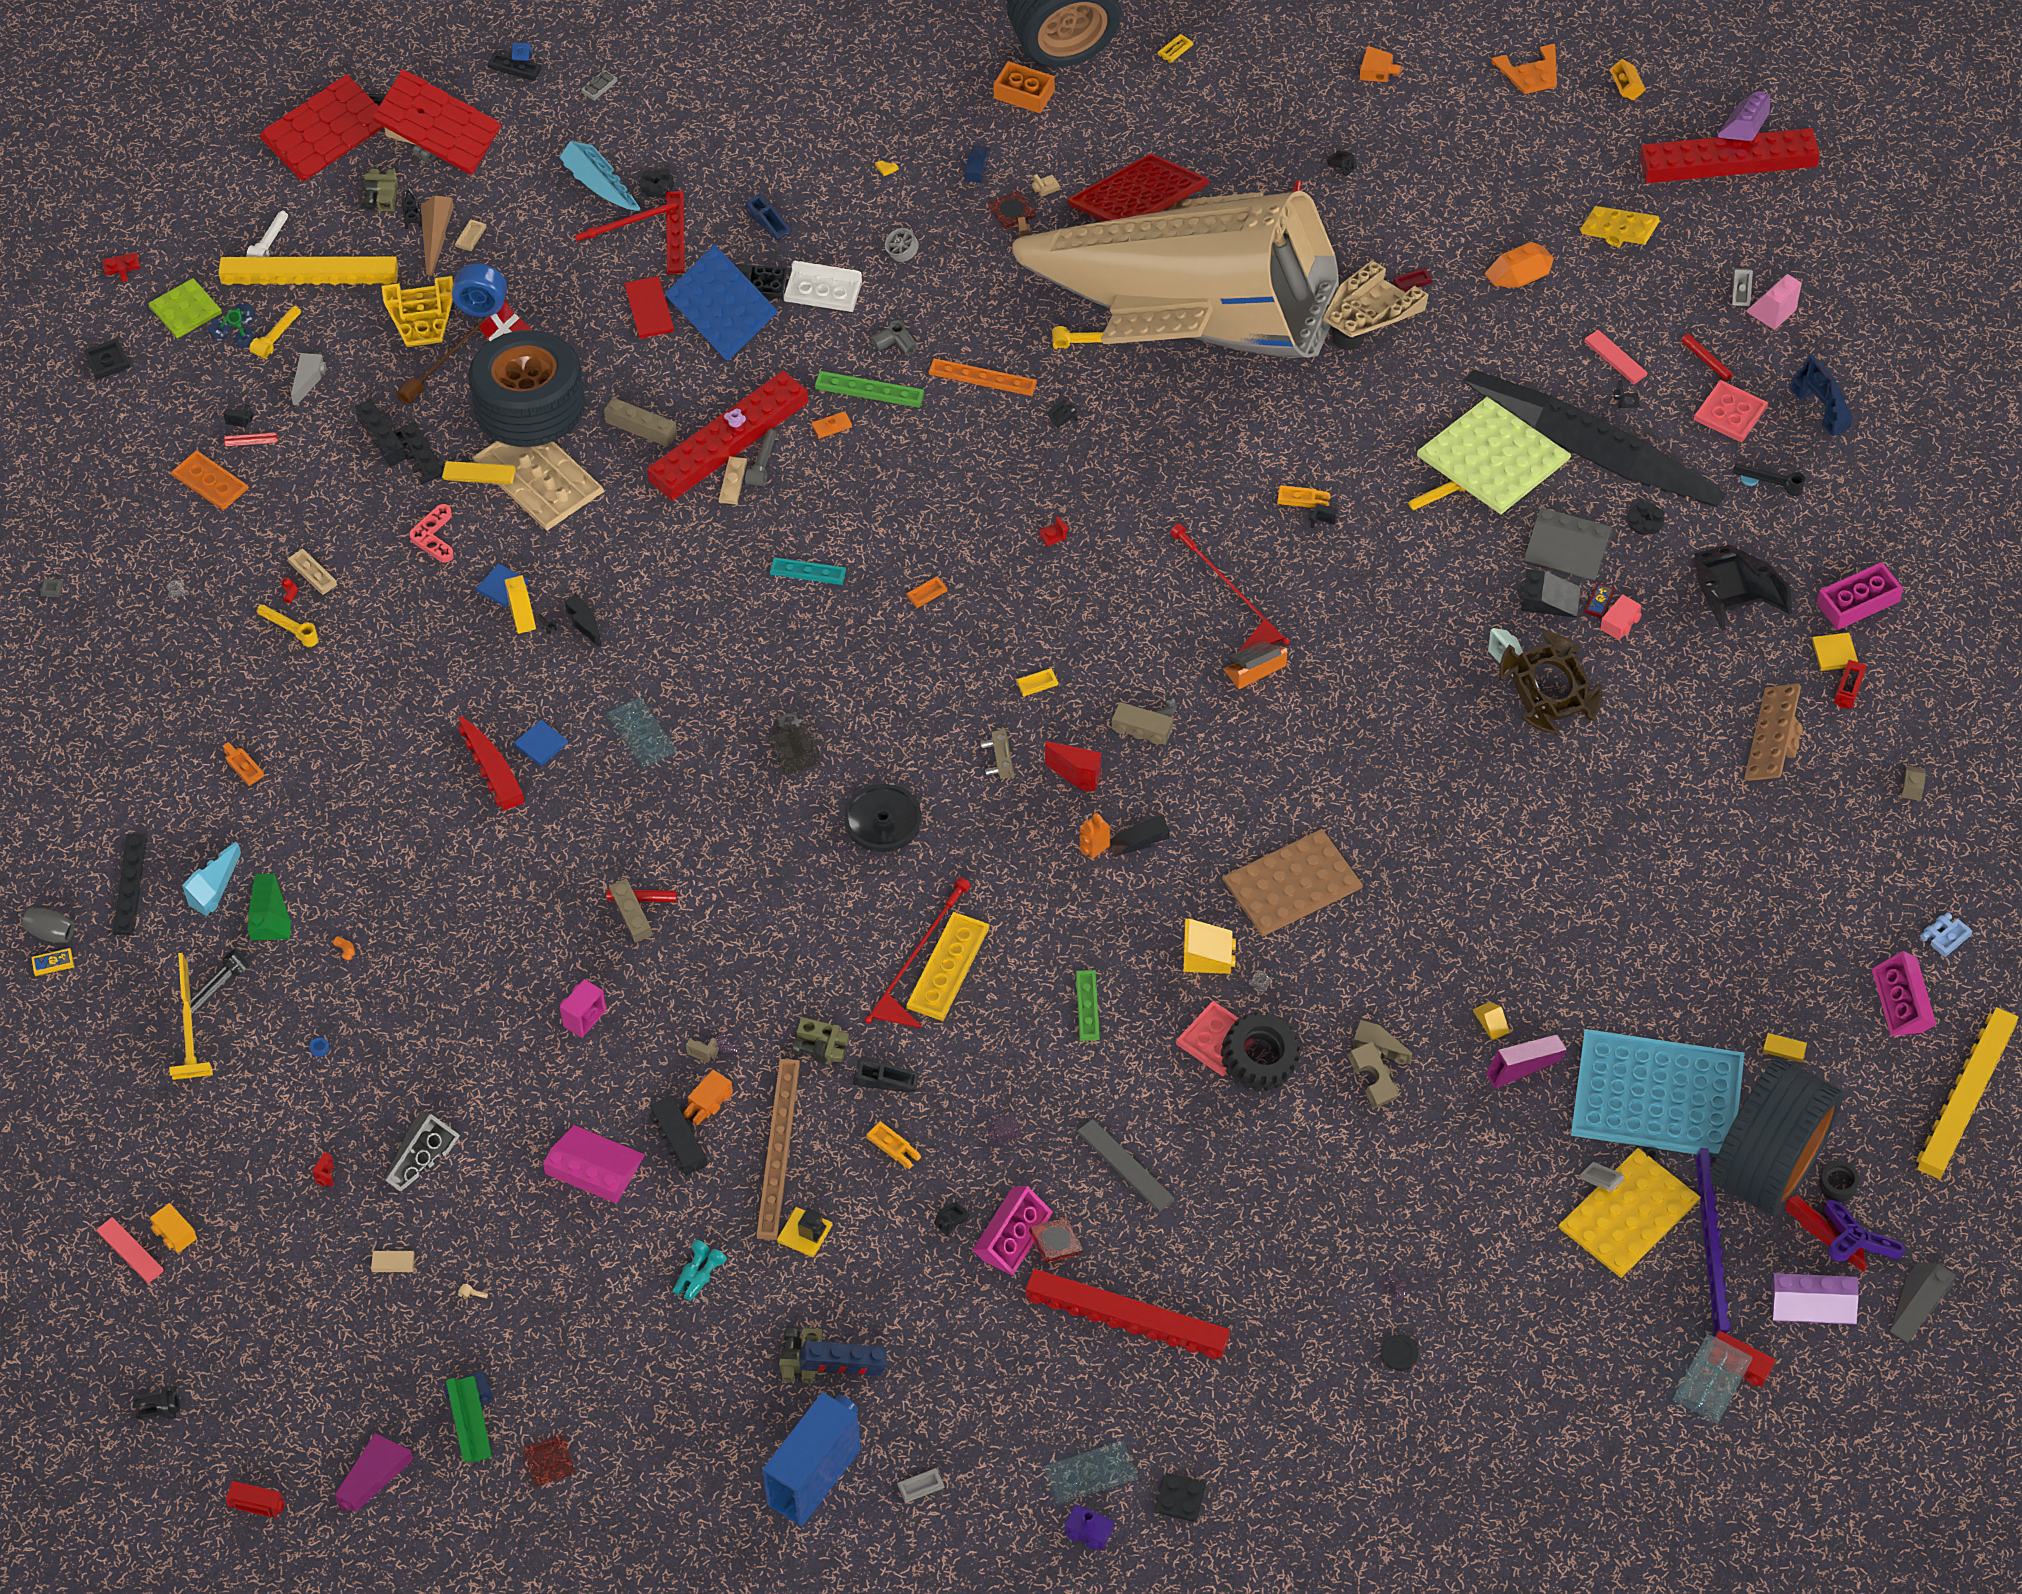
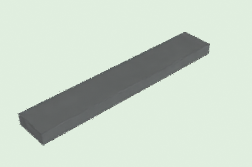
[1078,1119,1174,1213]

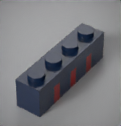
[799,1341,887,1376]

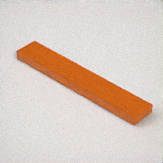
[929,358,1037,396]

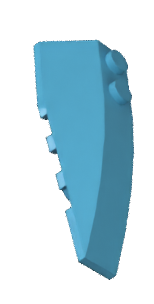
[560,141,640,211]

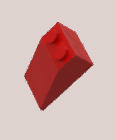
[1045,741,1101,792]

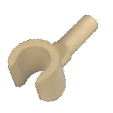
[458,1284,488,1299]

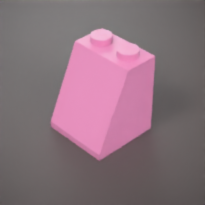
[1746,274,1802,330]

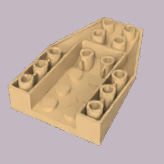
[1323,261,1429,338]

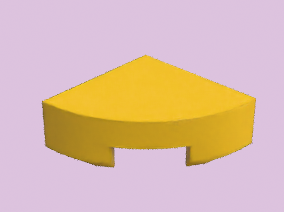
[875,161,899,176]

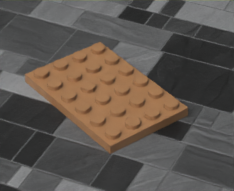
[1222,829,1363,937]

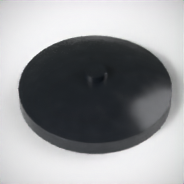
[844,784,922,852]

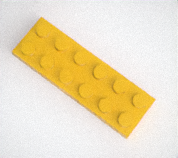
[907,912,989,1021]

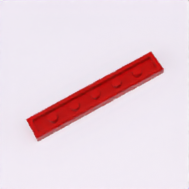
[666,191,685,274]

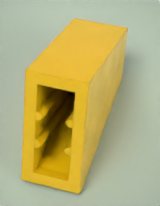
[504,575,536,634]

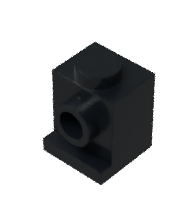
[798,1207,827,1243]

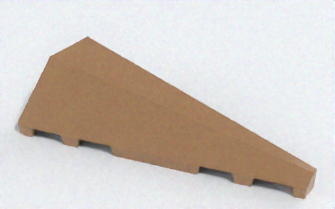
[421,196,454,276]

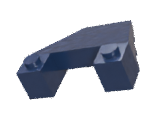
[1790,354,1853,437]

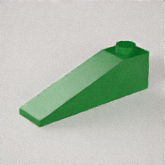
[248,873,291,941]

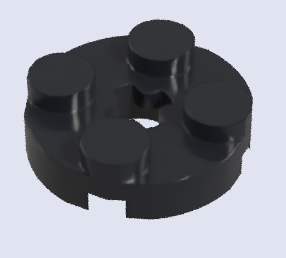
[639,169,674,197]
[1627,501,1664,535]

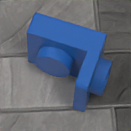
[512,43,533,61]

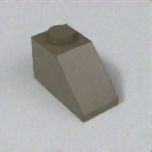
[1901,765,1926,801]

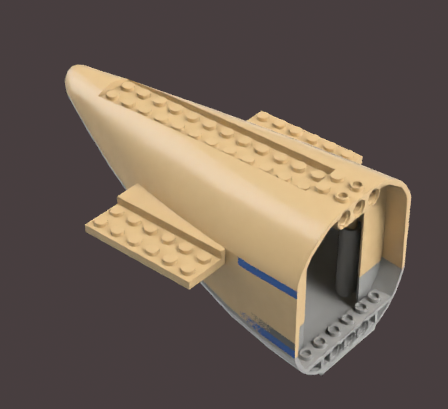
[1012,191,1339,358]

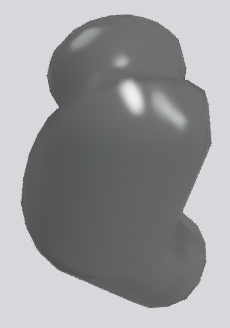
[1156,697,1177,717]

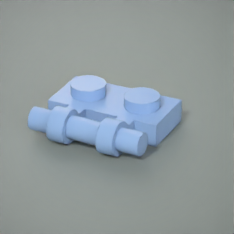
[1920,912,1972,957]

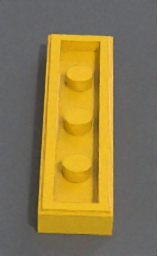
[442,461,516,485]

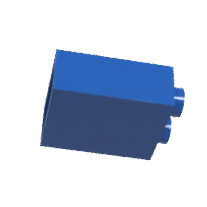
[762,1392,861,1527]

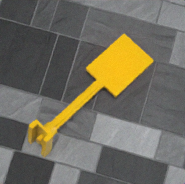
[169,953,213,1080]

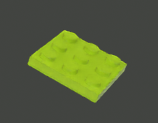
[148,278,222,338]

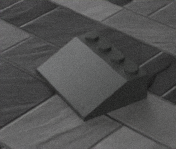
[1524,508,1612,581]

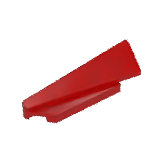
[1785,1195,1867,1272]

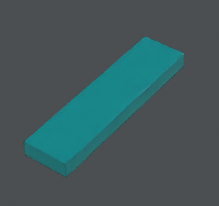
[770,557,846,585]

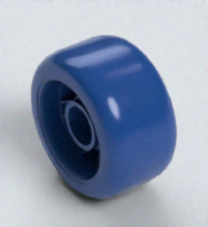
[452,264,507,317]

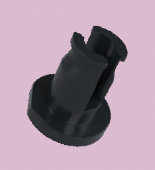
[133,1386,180,1420]

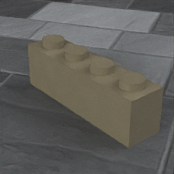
[604,397,677,448]

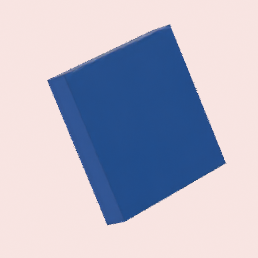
[476,563,529,608]
[514,720,568,766]

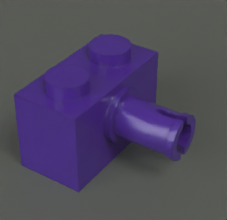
[1065,1504,1114,1550]

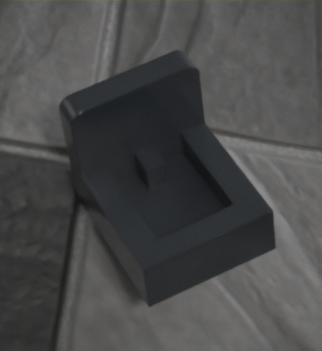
[1308,504,1338,528]

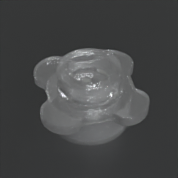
[166,580,186,599]
[1249,971,1272,992]

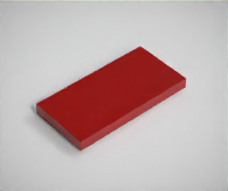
[624,276,674,339]

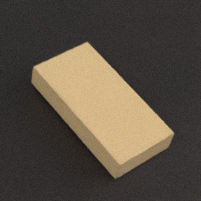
[455,219,486,251]
[371,1251,415,1272]

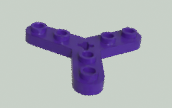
[1823,1200,1905,1262]

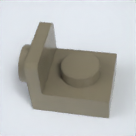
[686,1037,719,1063]

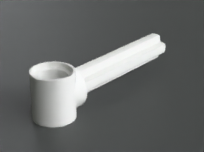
[246,211,288,257]

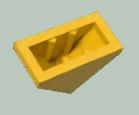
[1473,1002,1510,1041]

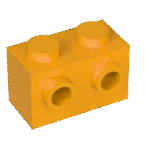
[1609,59,1646,100]
[150,1203,197,1254]

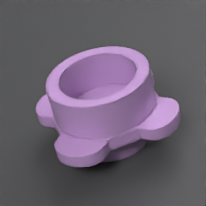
[724,409,746,427]

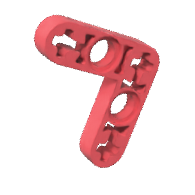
[410,504,454,563]

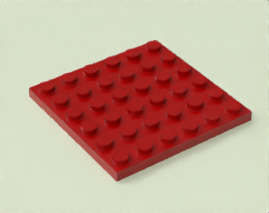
[1067,153,1209,221]

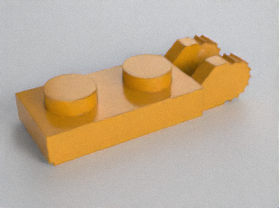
[1277,485,1330,508]
[866,1121,921,1169]

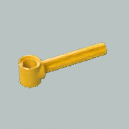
[249,306,301,359]
[1052,326,1104,349]
[1408,481,1465,510]
[257,605,318,647]

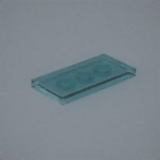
[607,697,677,769]
[1044,1441,1138,1505]

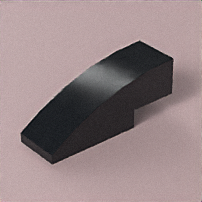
[565,593,601,647]
[1110,815,1170,857]
[853,1060,919,1092]

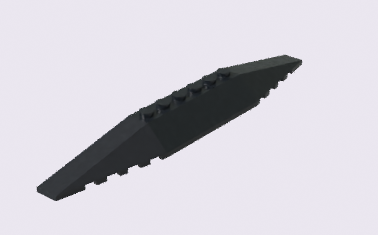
[1464,369,1726,507]

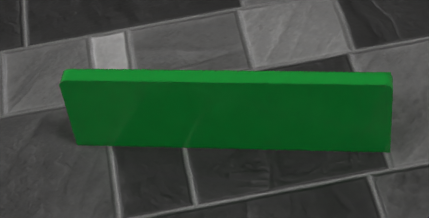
[446,1376,492,1464]

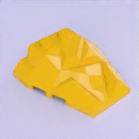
[382,276,453,347]

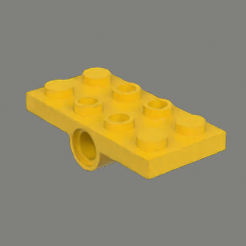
[1580,206,1660,247]

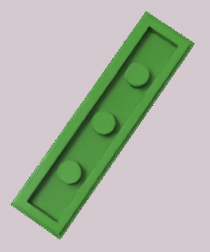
[1076,970,1100,1041]

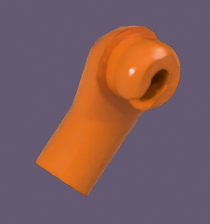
[333,936,355,960]

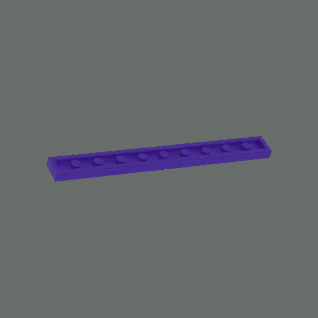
[1695,1148,1730,1337]

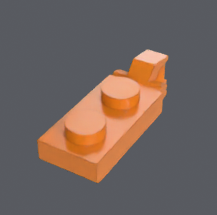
[222,742,264,786]

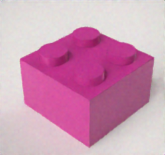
[560,979,606,1038]

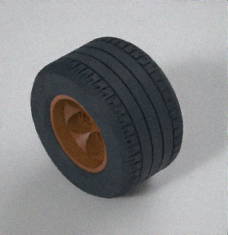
[468,330,585,447]

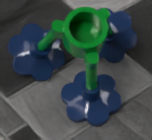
[208,303,256,348]

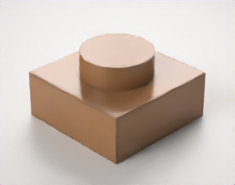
[1018,217,1030,237]

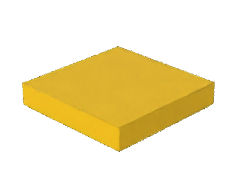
[1812,633,1858,671]
[777,1207,832,1258]

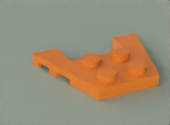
[1491,44,1557,94]

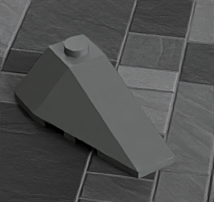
[384,1111,460,1192]
[1890,1262,1956,1344]

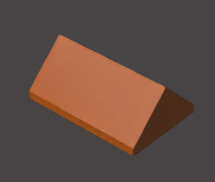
[1223,646,1287,689]

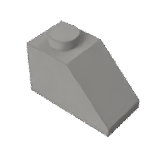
[1732,268,1753,306]

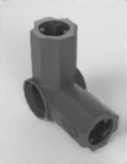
[871,320,918,355]

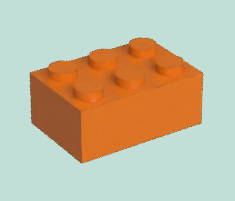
[993,61,1055,114]

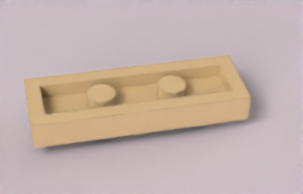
[719,457,747,504]
[288,548,337,595]

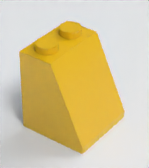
[1184,919,1236,974]

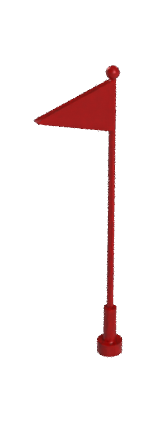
[1170,524,1290,652]
[864,877,971,1028]

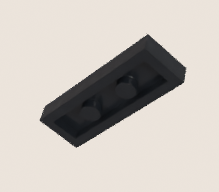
[487,52,542,81]

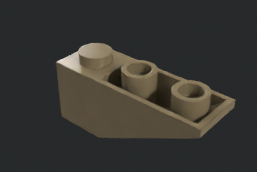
[1353,1020,1412,1065]

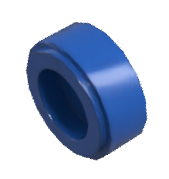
[309,1037,330,1057]

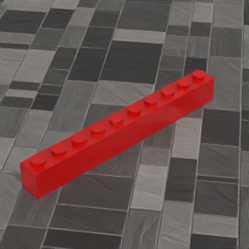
[1026,1269,1230,1359]

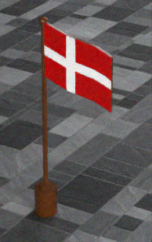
[396,298,532,405]

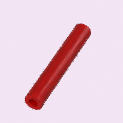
[1681,334,1733,381]
[606,889,677,902]

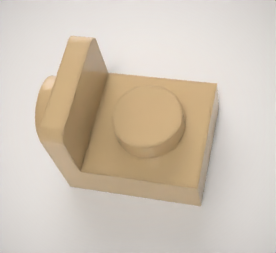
[1032,174,1060,197]

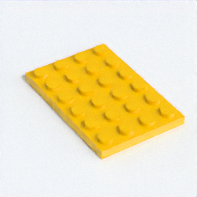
[1558,1148,1701,1278]

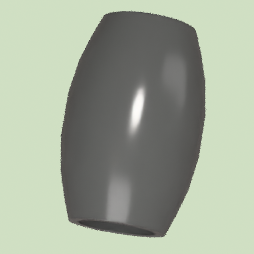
[22,908,75,943]

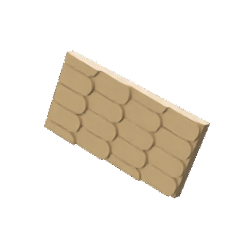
[472,441,604,530]

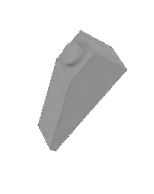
[291,353,326,405]

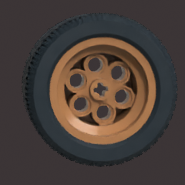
[1006,0,1121,67]

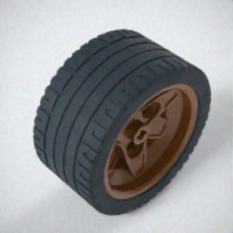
[1711,1058,1844,1217]

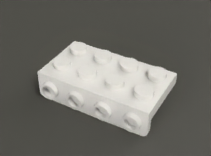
[784,261,862,312]

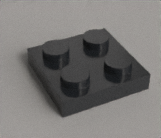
[84,339,130,380]
[1155,1473,1207,1523]

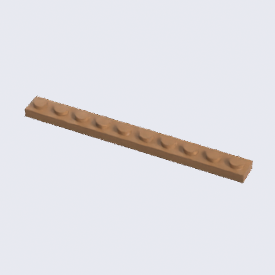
[757,1059,800,1240]

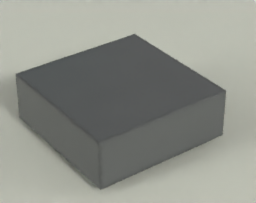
[40,579,63,597]

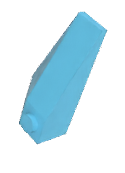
[182,842,241,916]

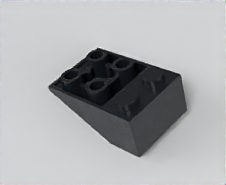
[735,264,788,301]

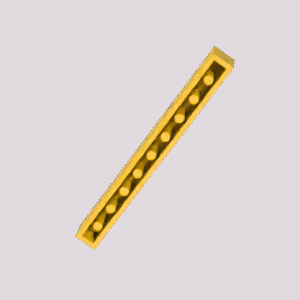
[219,257,398,285]
[1916,1007,2019,1179]

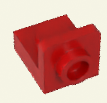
[1039,516,1068,547]
[312,1152,334,1187]

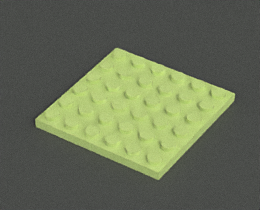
[1417,397,1571,514]

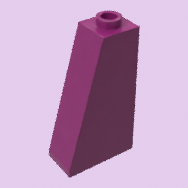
[1486,1035,1567,1089]
[335,1433,413,1512]

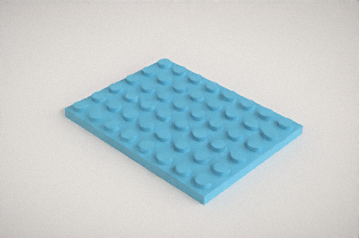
[1571,1029,1745,1157]

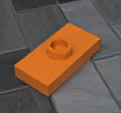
[812,411,852,439]

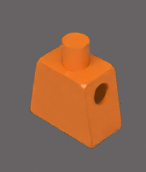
[1360,46,1401,82]

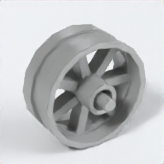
[885,228,919,262]

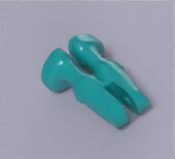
[672,1240,727,1302]

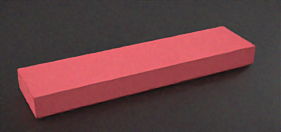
[1585,330,1647,385]
[96,1217,164,1284]

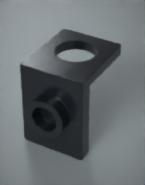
[1614,380,1640,408]

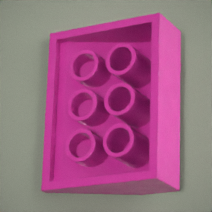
[543,1125,645,1204]

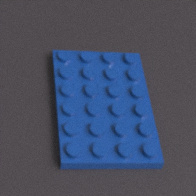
[665,244,778,360]

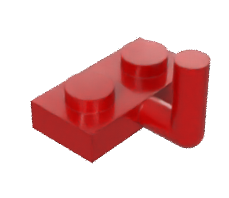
[102,252,140,282]

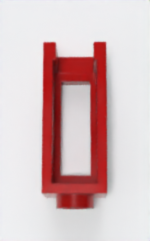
[1834,660,1867,709]
[225,1481,285,1519]

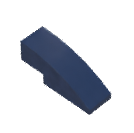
[964,145,991,183]
[744,194,792,240]

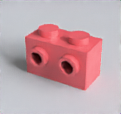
[1600,594,1642,640]

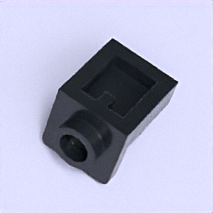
[1327,150,1357,177]
[1047,400,1079,428]
[223,404,253,428]
[934,1202,970,1236]

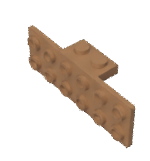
[1745,684,1803,781]

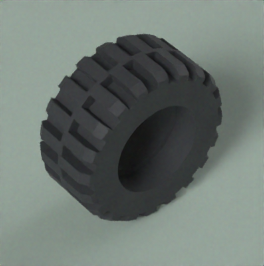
[1221,1011,1301,1092]

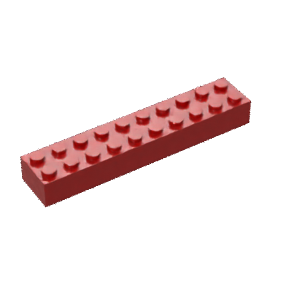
[1639,128,1820,183]
[647,370,808,501]

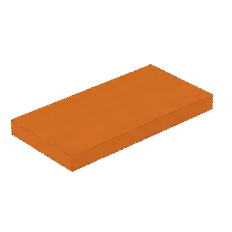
[171,450,249,511]

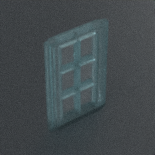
[1672,1334,1753,1424]

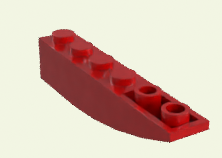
[457,716,525,811]

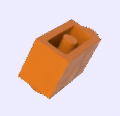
[1079,813,1110,859]
[683,1070,733,1126]

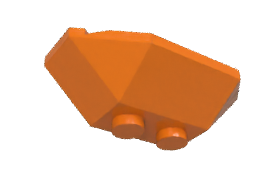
[1485,242,1554,288]

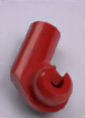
[281,577,298,604]

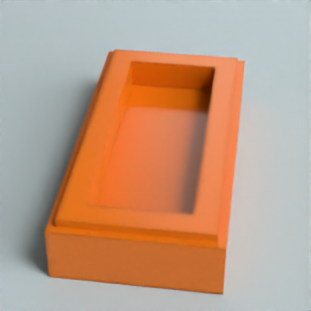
[906,576,948,608]

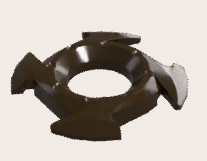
[1499,631,1602,735]

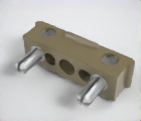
[981,728,1015,779]

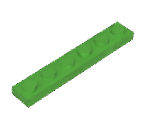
[815,371,924,408]

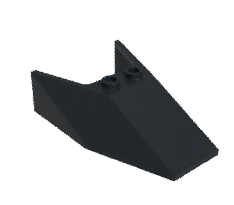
[1694,545,1792,631]

